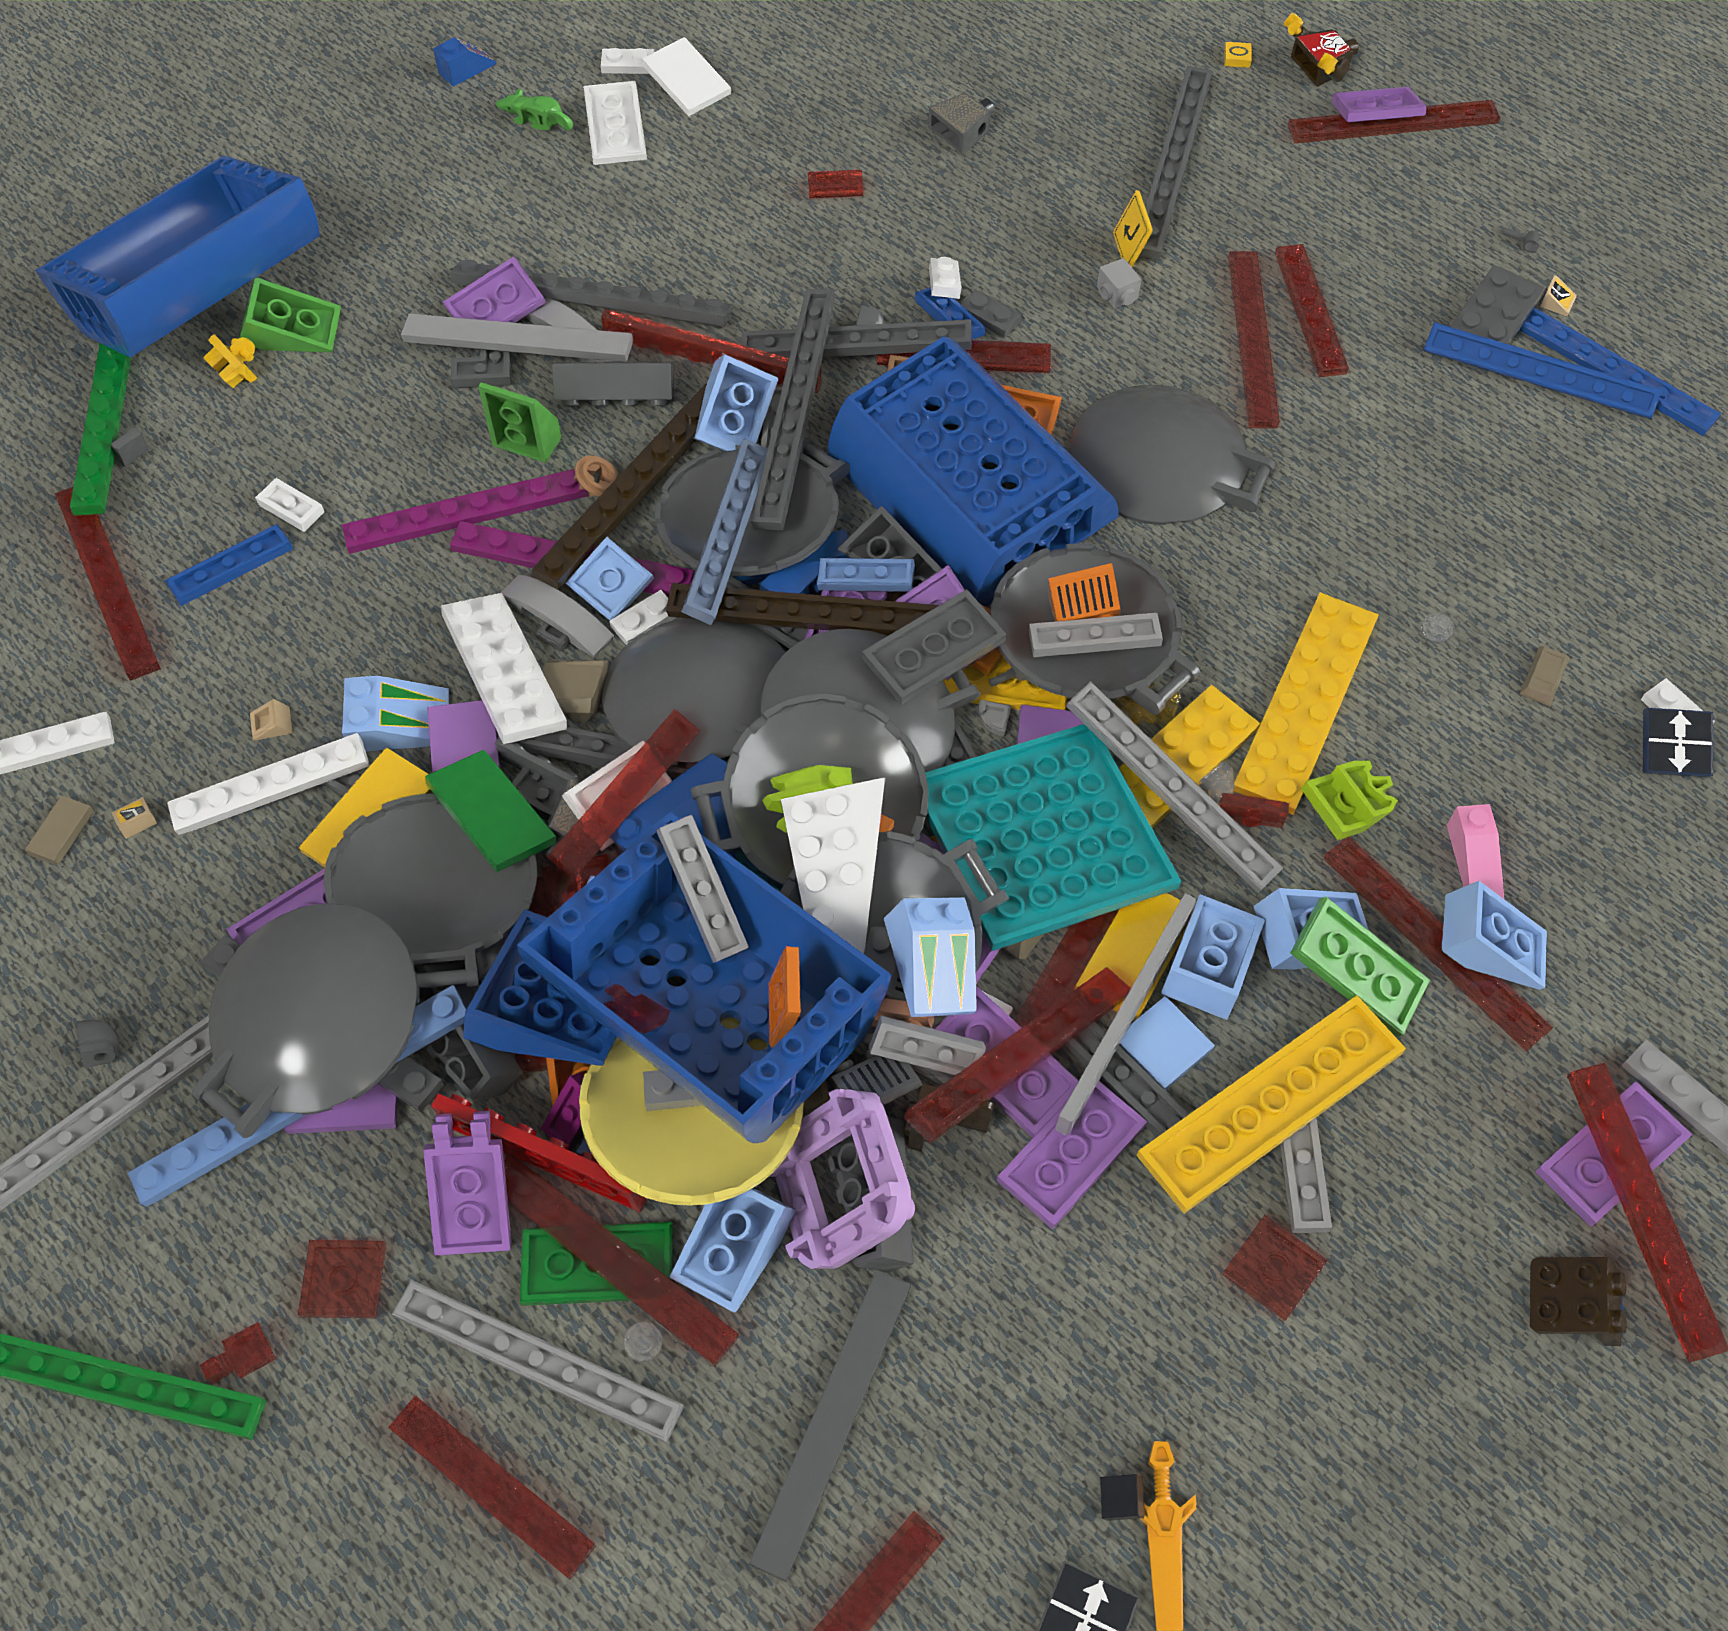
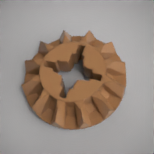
[574,456,619,497]

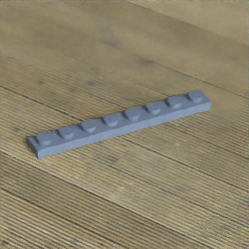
[681,438,768,625]

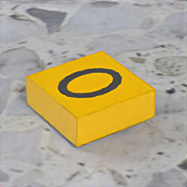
[1224,42,1252,68]

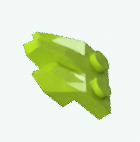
[1301,761,1398,840]
[762,765,853,834]

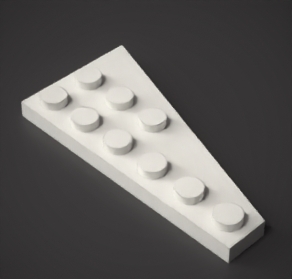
[781,777,885,954]

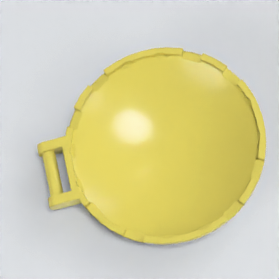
[579,1018,804,1205]

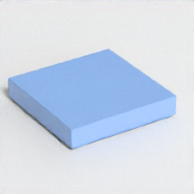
[566,537,654,621]
[1119,996,1215,1091]

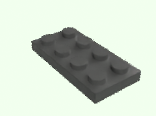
[861,589,1007,705]

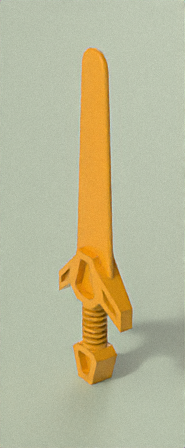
[1140,1441,1196,1631]

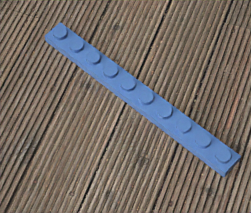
[128,985,467,1207]

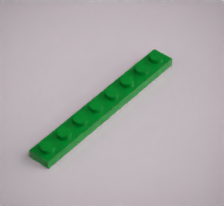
[70,343,131,516]
[0,1333,267,1440]

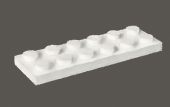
[441,593,567,744]

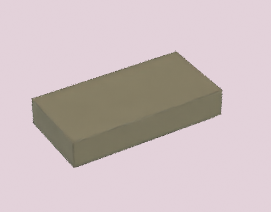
[25,795,94,866]

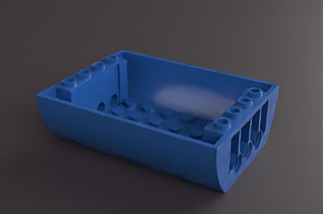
[35,155,320,358]
[828,336,1118,607]
[517,812,891,1143]

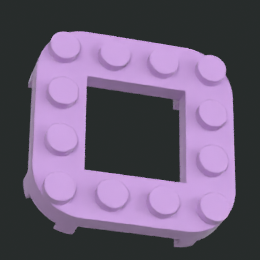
[769,1089,915,1269]

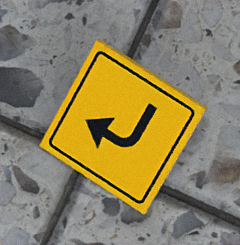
[1113,190,1153,267]

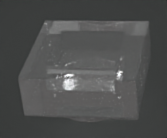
[1200,762,1234,804]

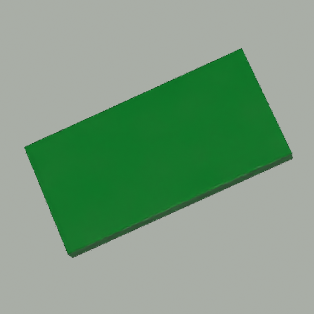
[425,750,556,873]
[520,1222,673,1306]

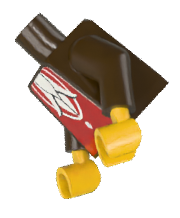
[1284,13,1359,87]

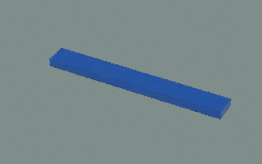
[1519,308,1721,436]
[1423,322,1663,419]

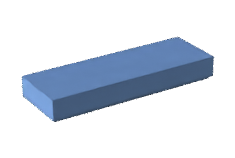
[817,558,915,592]

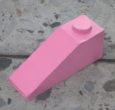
[1447,804,1504,899]

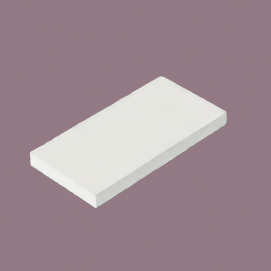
[583,81,647,165]

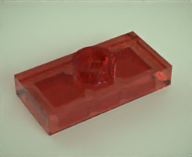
[807,170,863,199]
[1218,793,1289,828]

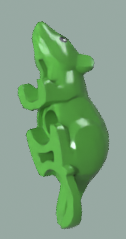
[496,89,573,131]

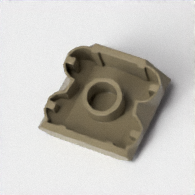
[542,659,608,723]

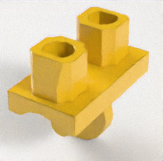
[203,334,257,388]

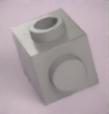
[1097,258,1141,308]

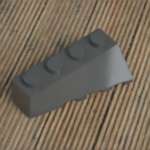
[552,361,675,405]
[838,506,942,592]
[415,963,523,1100]
[828,1116,914,1273]

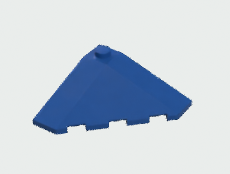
[609,753,736,860]
[463,909,617,1066]

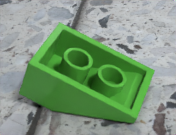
[239,277,341,352]
[478,382,561,463]

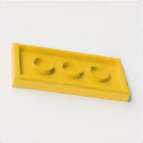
[942,657,1067,710]
[299,747,433,868]
[1075,893,1194,1021]

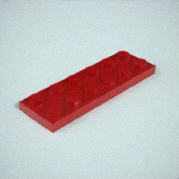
[431,1093,647,1213]

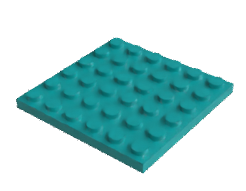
[925,724,1182,951]

